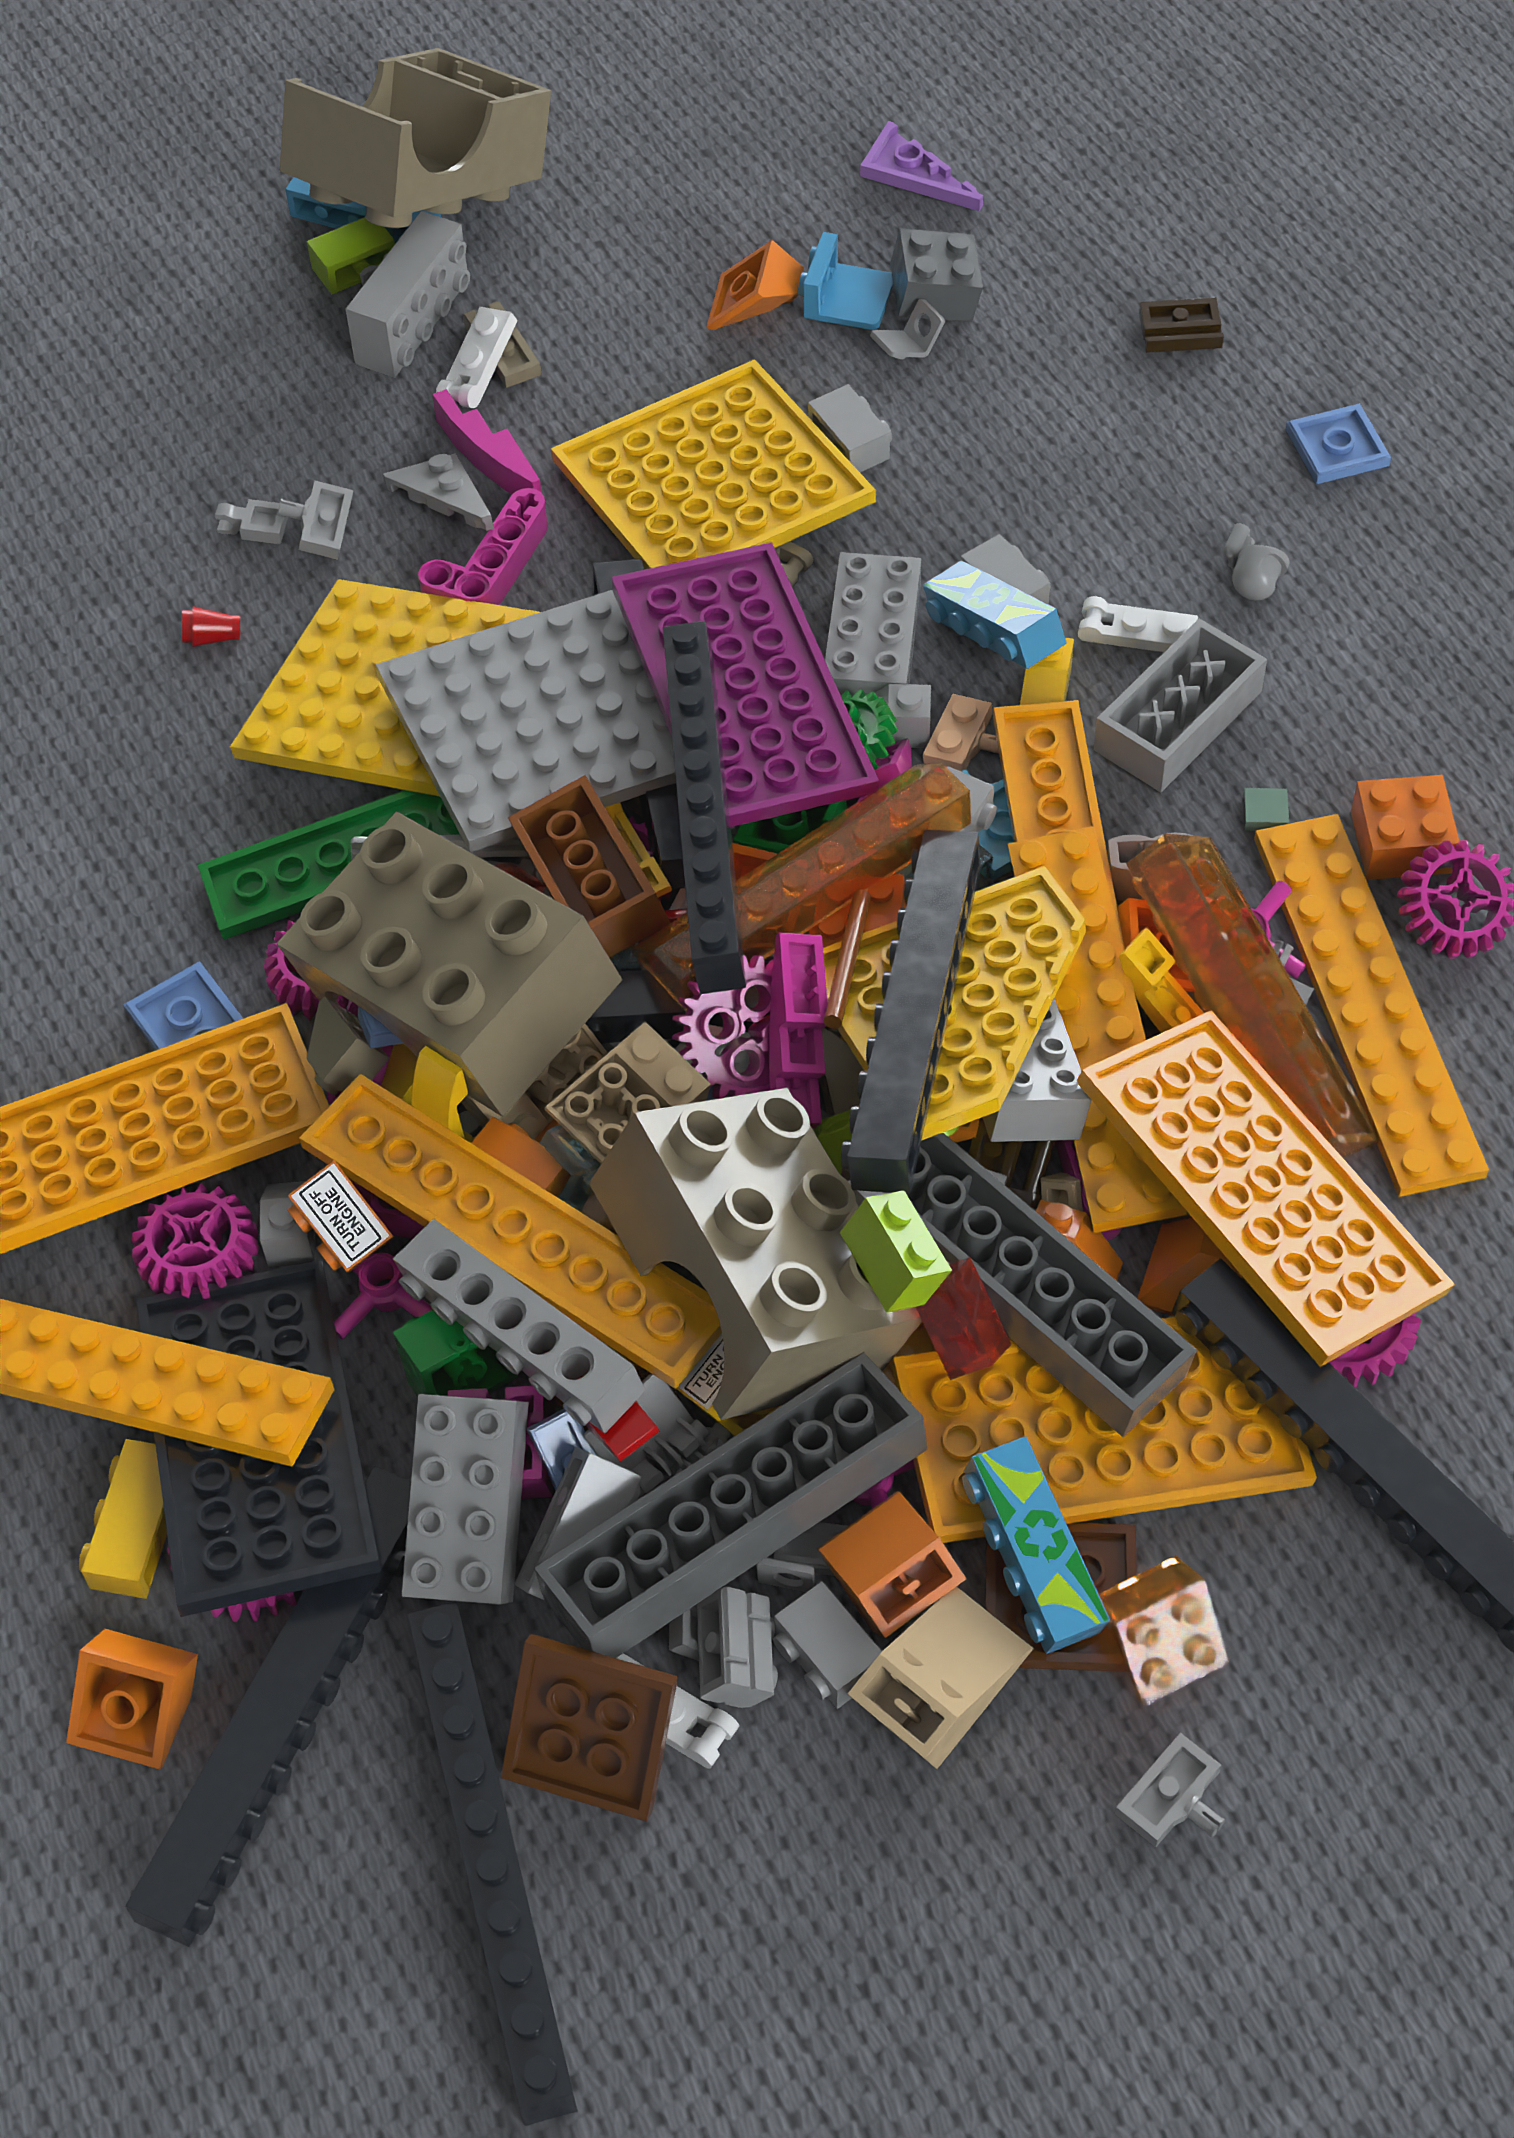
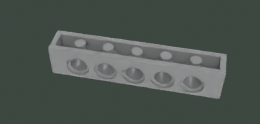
[393,1219,646,1433]

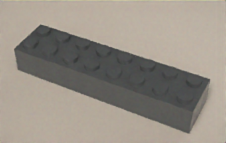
[841,1133,1197,1437]
[534,1352,927,1658]

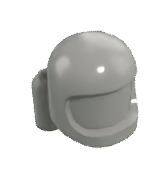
[1224,523,1290,601]

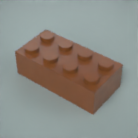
[508,775,671,958]

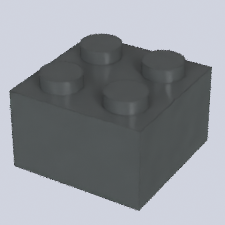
[890,229,983,321]

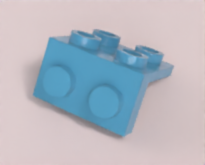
[798,232,894,330]

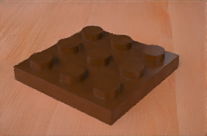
[985,1523,1139,1672]
[501,1634,679,1822]

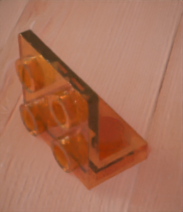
[1099,1556,1229,1706]

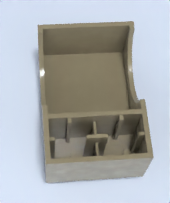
[279,48,551,228]
[276,811,623,1117]
[589,1088,925,1420]

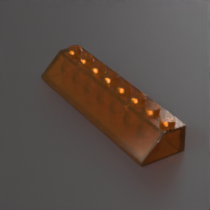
[632,763,971,1011]
[1126,833,1379,1158]

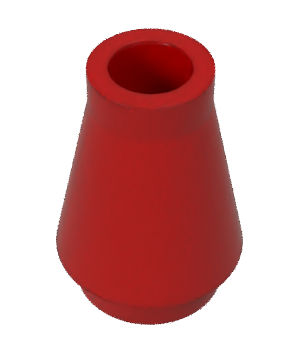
[182,606,240,647]

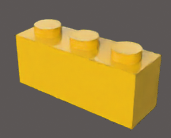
[79,1439,167,1599]

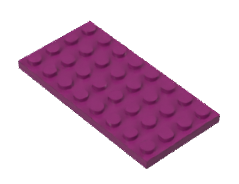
[611,542,879,827]

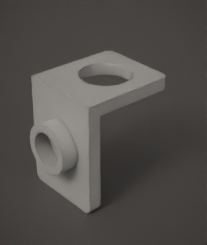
[870,299,945,359]
[757,1553,815,1592]

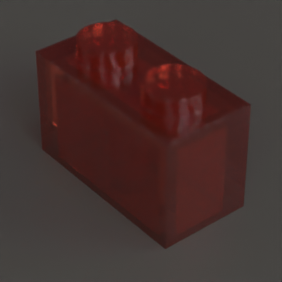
[916,1257,1012,1380]

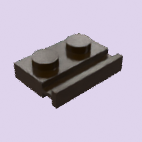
[1139,297,1224,353]

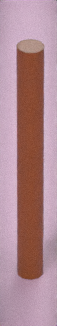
[824,889,871,1029]

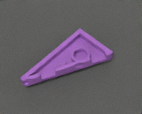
[860,121,983,211]

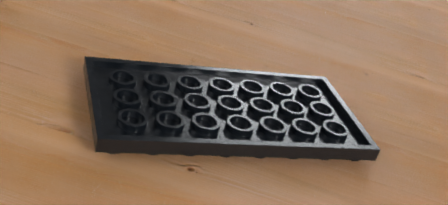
[136,1259,381,1617]

